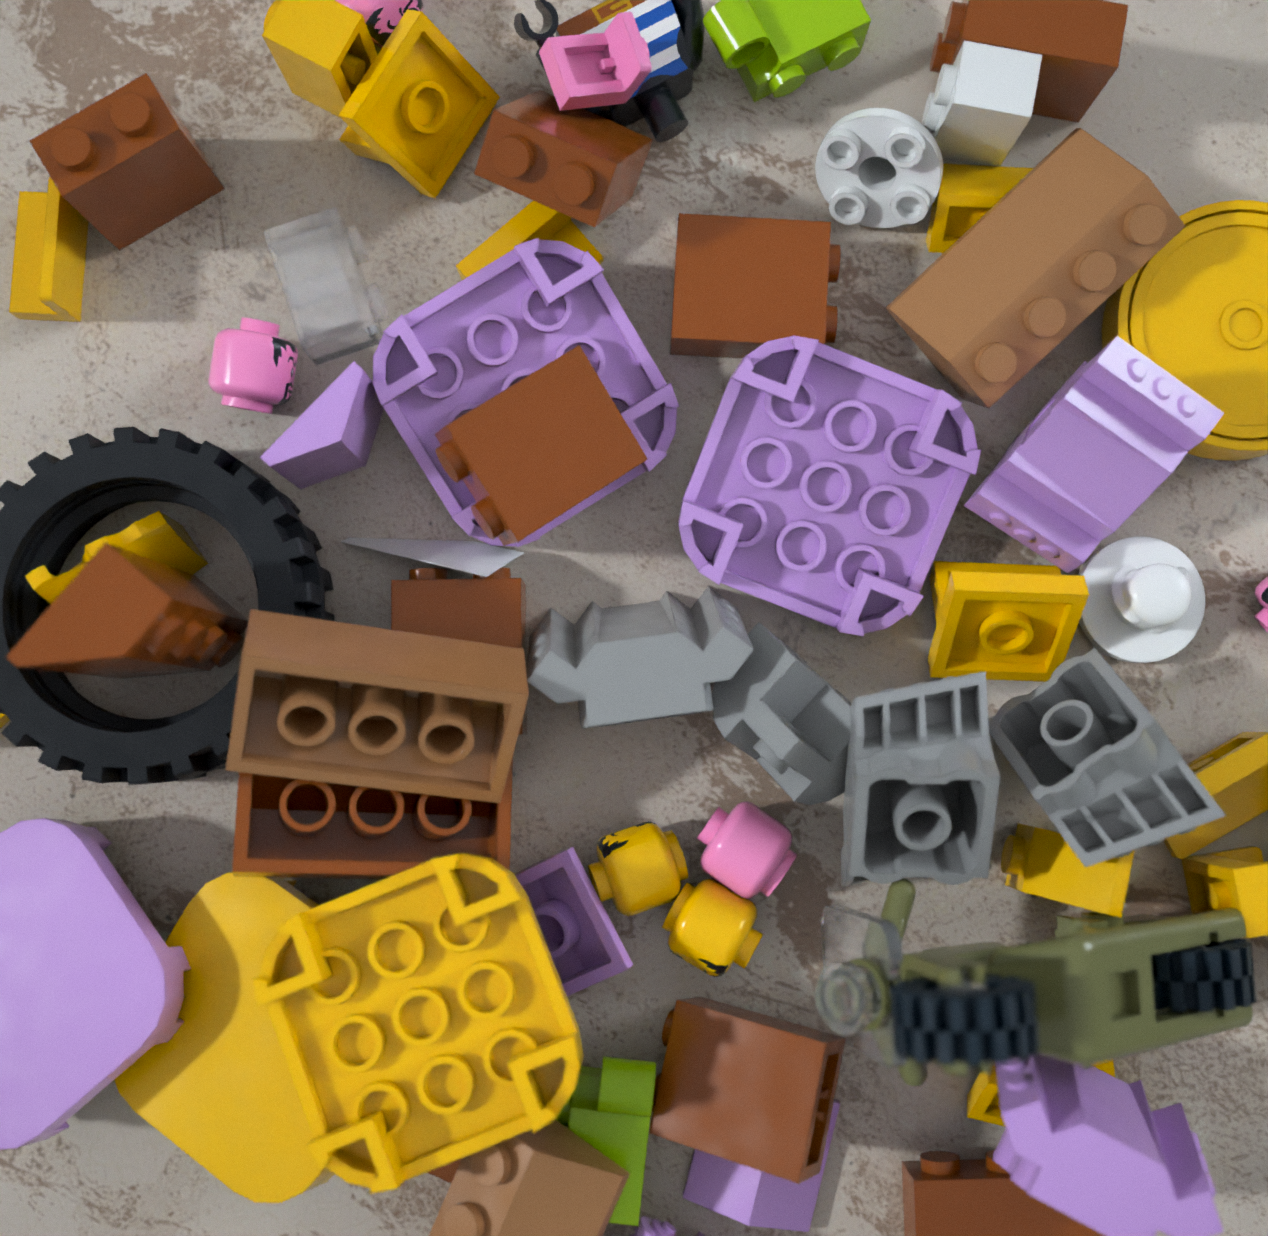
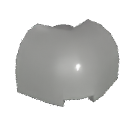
[712,622,852,805]

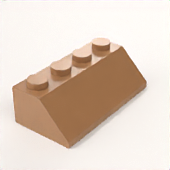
[886,128,1186,409]
[226,609,529,803]
[429,1119,630,1236]

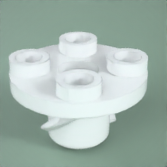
[815,108,943,228]
[1077,537,1205,663]

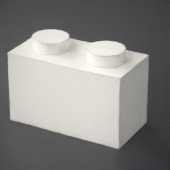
[922,40,1042,166]

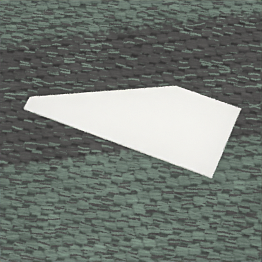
[341,538,524,577]

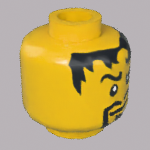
[588,821,688,916]
[662,879,764,977]

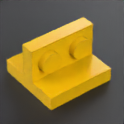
[338,9,500,198]
[927,561,1089,682]

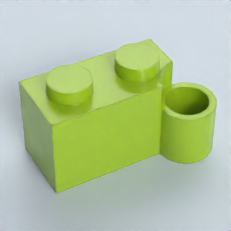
[703,0,871,102]
[556,1056,656,1226]

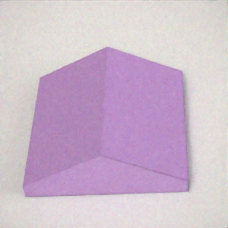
[260,361,384,489]
[514,847,633,996]
[683,1099,840,1232]

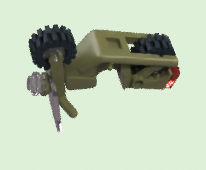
[815,878,1256,1086]

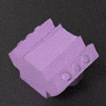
[964,336,1224,573]
[993,1054,1224,1236]

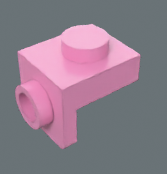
[539,12,651,111]

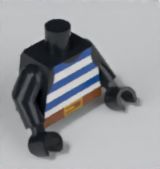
[514,0,705,142]

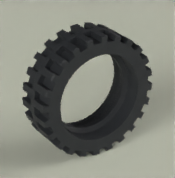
[0,427,335,785]

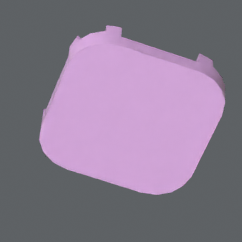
[372,237,679,547]
[678,335,981,637]
[0,818,191,1150]

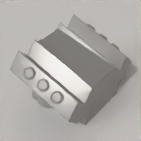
[527,586,754,729]
[988,648,1226,868]
[841,671,1000,887]

